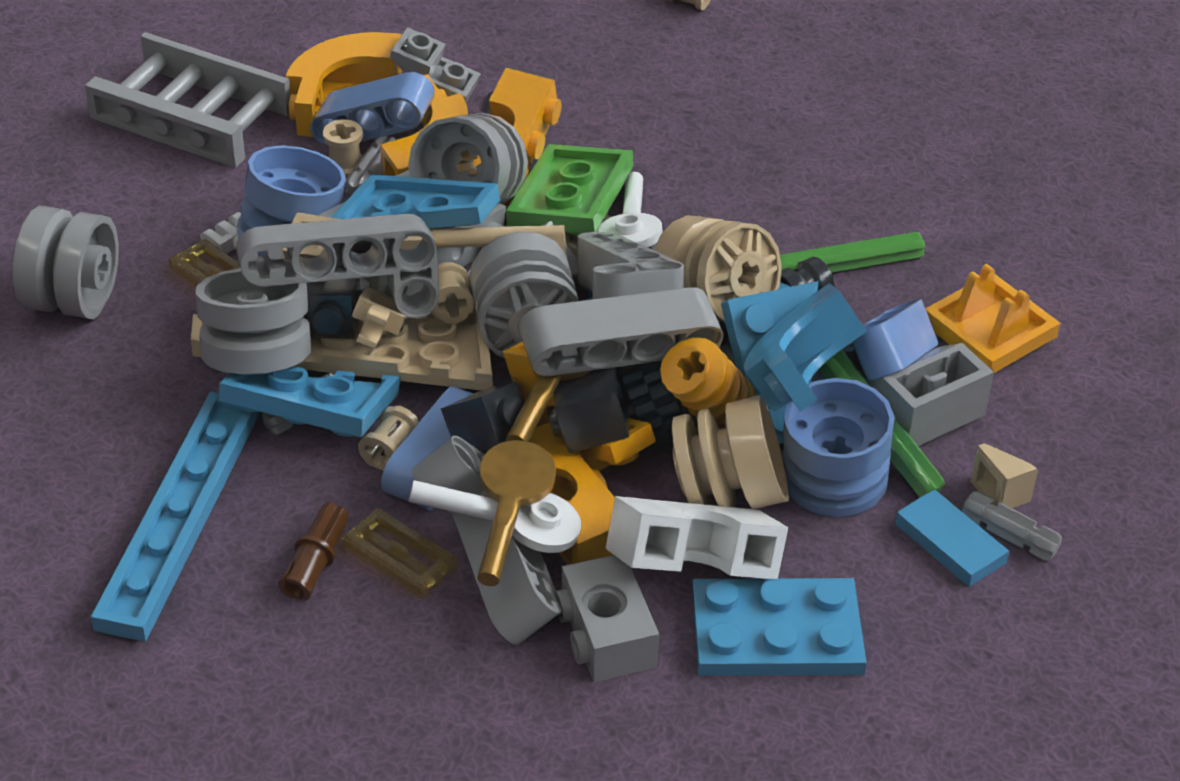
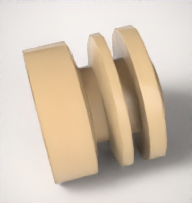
[654,215,782,323]
[672,395,789,509]

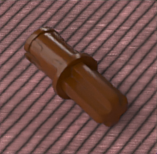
[278,502,348,601]

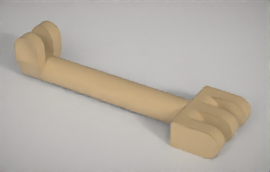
[400,225,566,252]

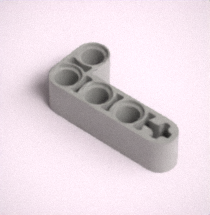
[236,214,439,319]
[578,232,684,299]
[518,287,723,376]
[412,436,562,645]

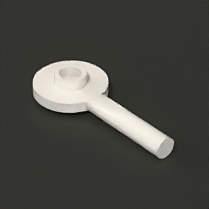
[598,172,663,248]
[408,480,581,553]

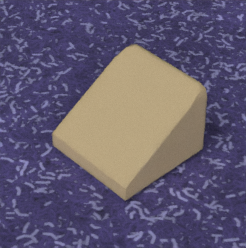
[970,443,1038,508]

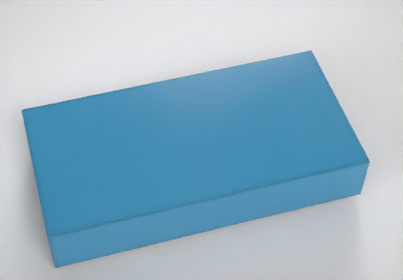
[895,490,1009,587]

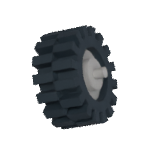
[619,361,683,450]

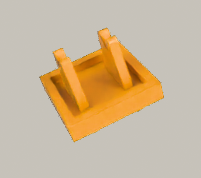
[925,264,1061,373]

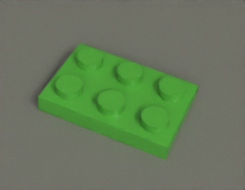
[506,144,634,236]

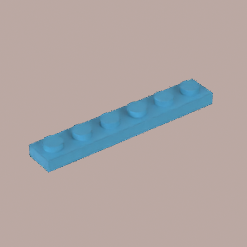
[91,392,259,642]

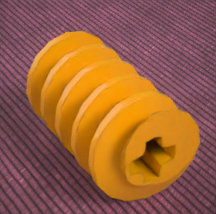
[660,337,756,429]

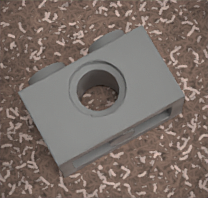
[555,555,659,682]

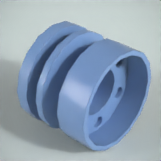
[237,145,346,258]
[782,378,895,518]

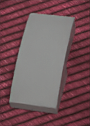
[390,27,481,102]

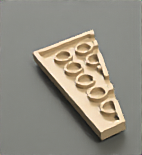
[191,302,493,391]

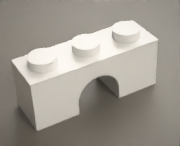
[605,496,788,579]

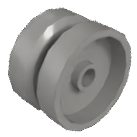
[13,205,119,319]
[195,268,311,374]

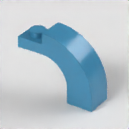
[744,283,867,413]

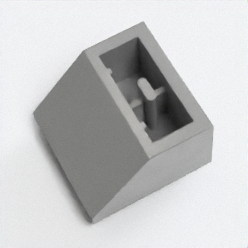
[864,343,994,446]

